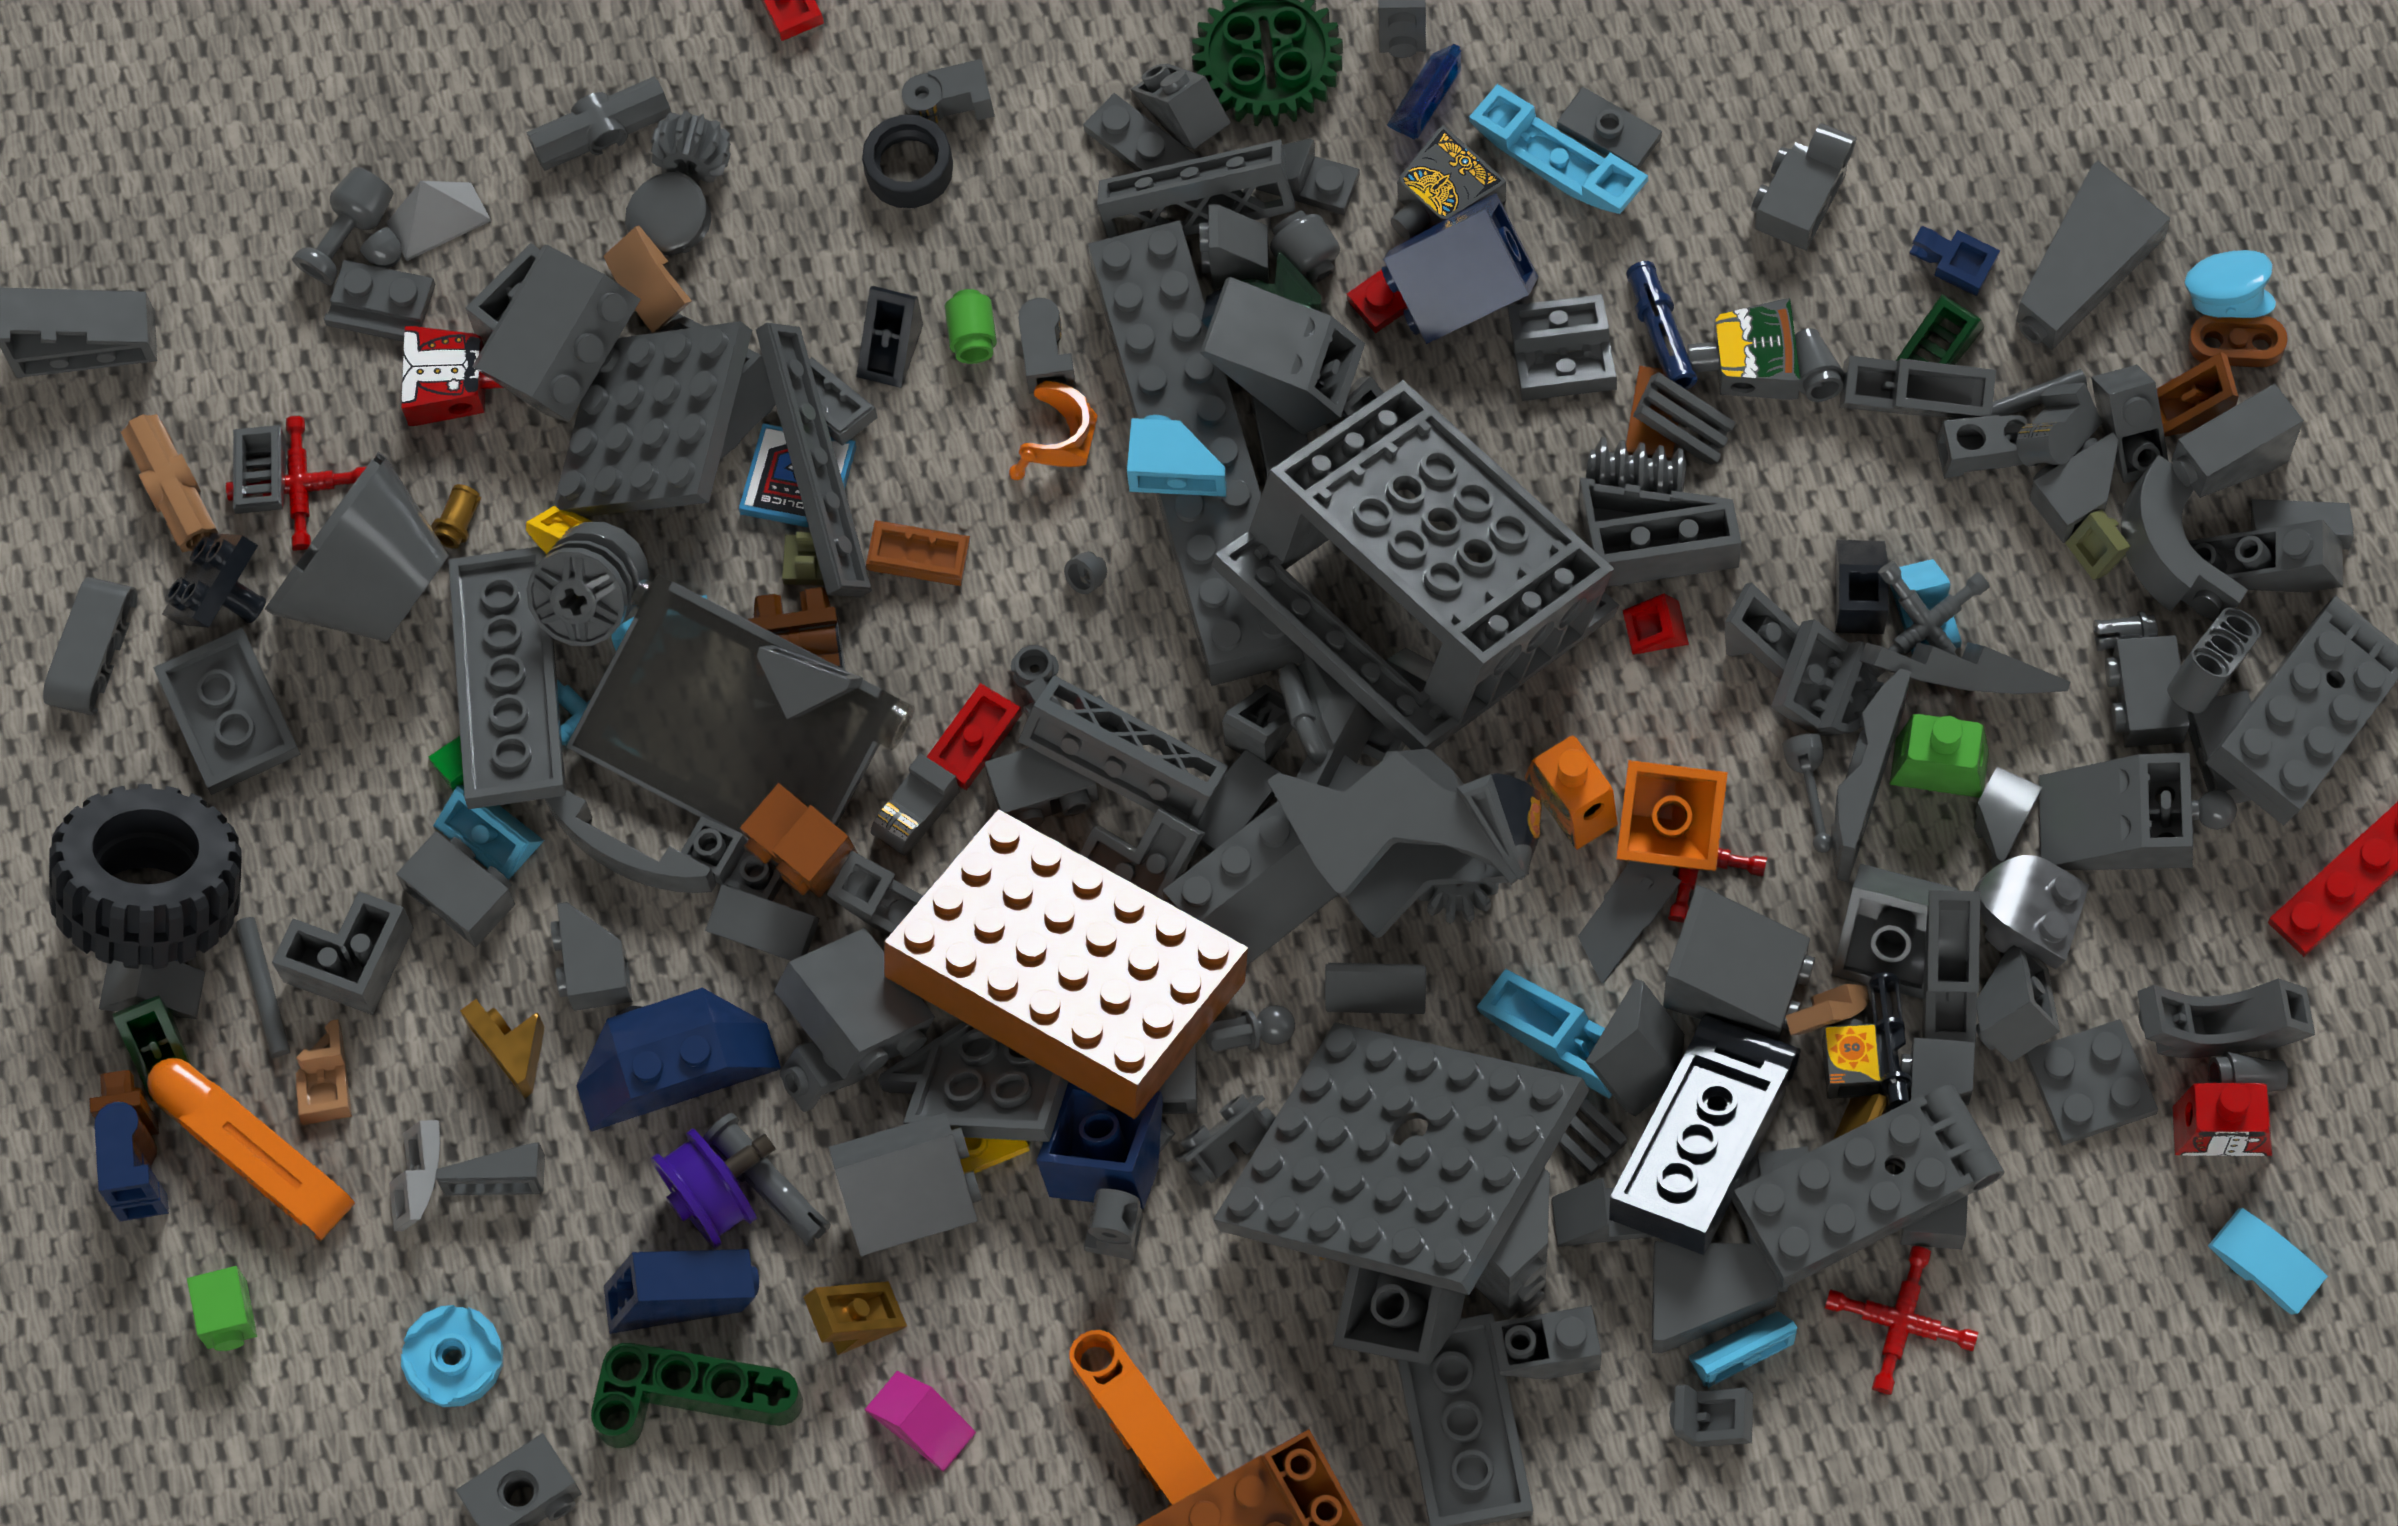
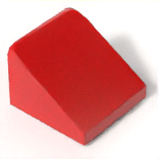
[1622,593,1689,655]

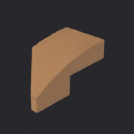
[1786,984,1870,1035]
[296,1019,352,1125]

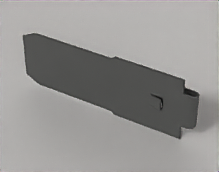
[1578,861,1681,983]

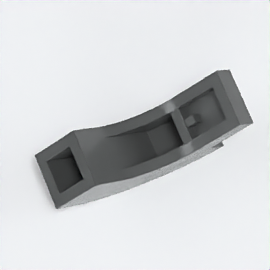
[2121,455,2248,622]
[2137,978,2315,1058]

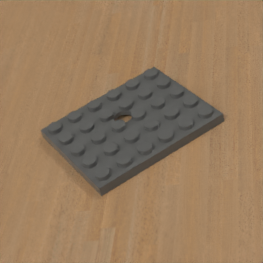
[1213,1022,1589,1295]

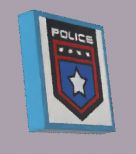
[739,423,856,528]

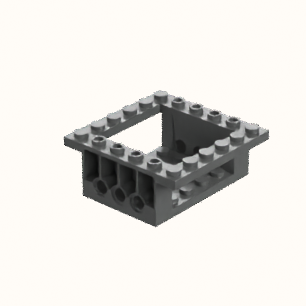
[1211,380,1619,751]

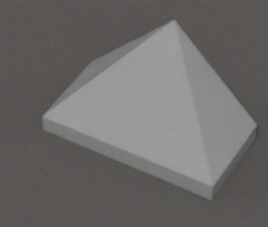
[386,181,491,261]

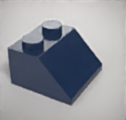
[1036,1082,1163,1209]

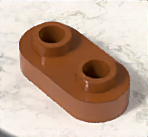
[2188,315,2288,367]

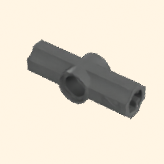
[526,77,672,171]

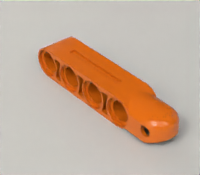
[147,1058,355,1241]
[1069,1330,1217,1507]

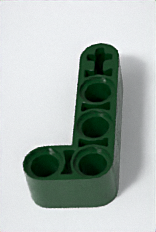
[591,1343,803,1448]

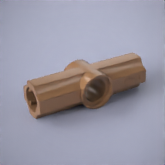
[121,414,218,553]

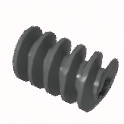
[1586,437,1687,495]

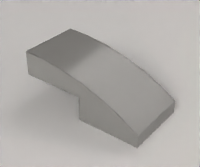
[389,1120,440,1231]

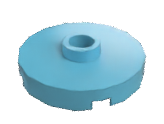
[401,1305,503,1407]

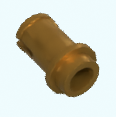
[431,484,482,549]

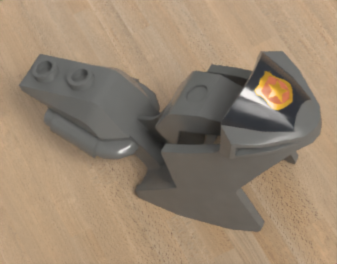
[1268,650,1542,938]

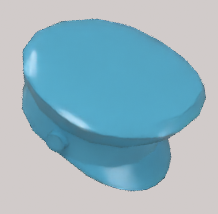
[2185,250,2276,318]

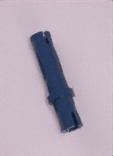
[1626,261,1697,390]

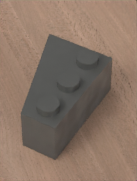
[0,287,157,378]
[1578,477,1742,587]

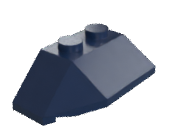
[576,987,781,1132]

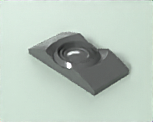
[1831,669,1912,883]

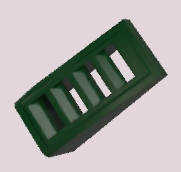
[1895,294,1985,365]

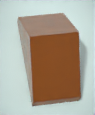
[2157,352,2239,437]

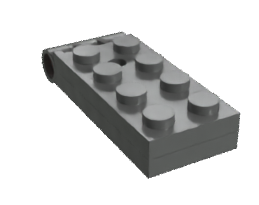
[2205,595,2398,826]
[1733,1084,2005,1290]

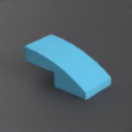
[2208,1208,2328,1315]

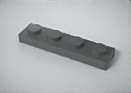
[1083,93,1246,217]

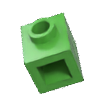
[187,1266,257,1351]

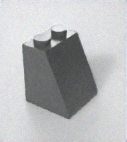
[1663,885,1815,1041]

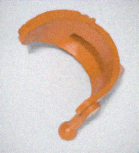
[1009,381,1098,481]

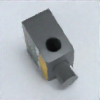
[1687,298,1800,400]

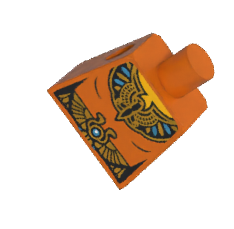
[1524,735,1618,850]

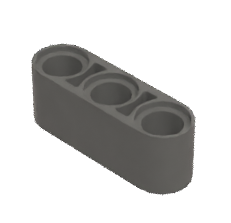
[43,577,138,716]
[2167,608,2262,713]

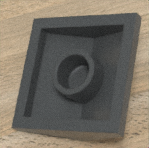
[1585,979,1685,1117]

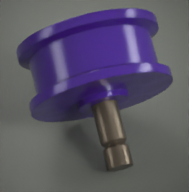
[650,1128,776,1249]

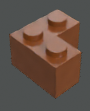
[740,783,858,898]

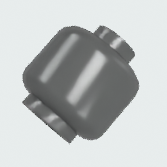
[1270,211,1340,284]

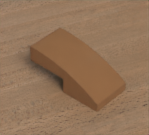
[603,225,692,333]

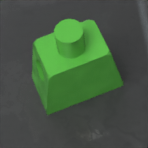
[1889,714,1989,798]

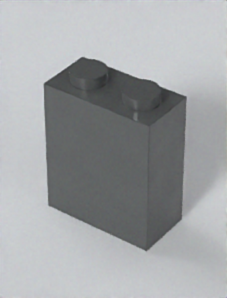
[774,928,935,1080]
[829,1112,982,1256]

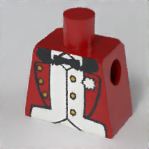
[401,326,503,426]
[2172,1083,2272,1156]

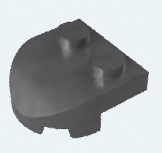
[1974,855,2089,969]

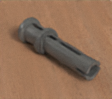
[703,1113,831,1247]

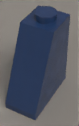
[604,1249,759,1334]

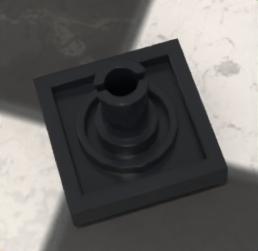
[162,533,266,628]

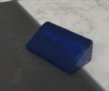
[1387,44,1461,140]

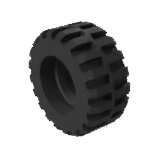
[49,784,242,969]

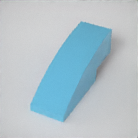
[1477,969,1612,1099]

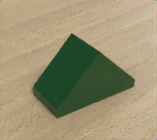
[112,995,192,1102]

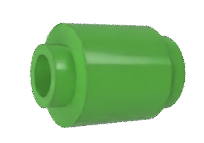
[944,289,997,364]

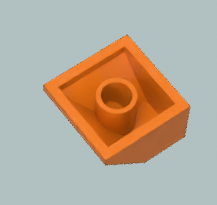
[1616,760,1728,872]

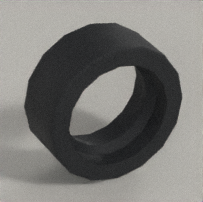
[862,115,953,208]

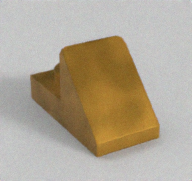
[460,999,545,1099]
[803,1281,907,1355]

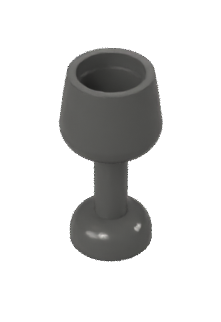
[292,167,394,286]

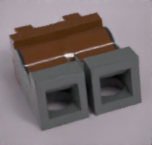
[748,587,852,723]

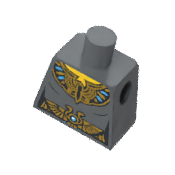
[1390,125,1506,240]

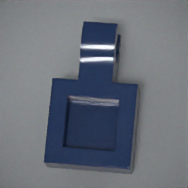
[1909,226,2000,296]

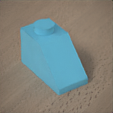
[1127,415,1227,497]

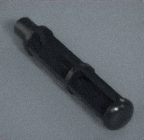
[1869,972,1912,1110]

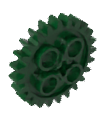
[1192,0,1343,126]

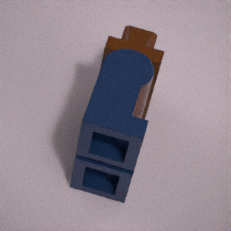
[89,1070,169,1222]

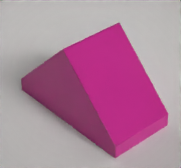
[864,1371,976,1472]

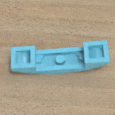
[1469,84,1649,214]

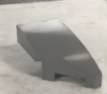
[1974,767,2042,868]

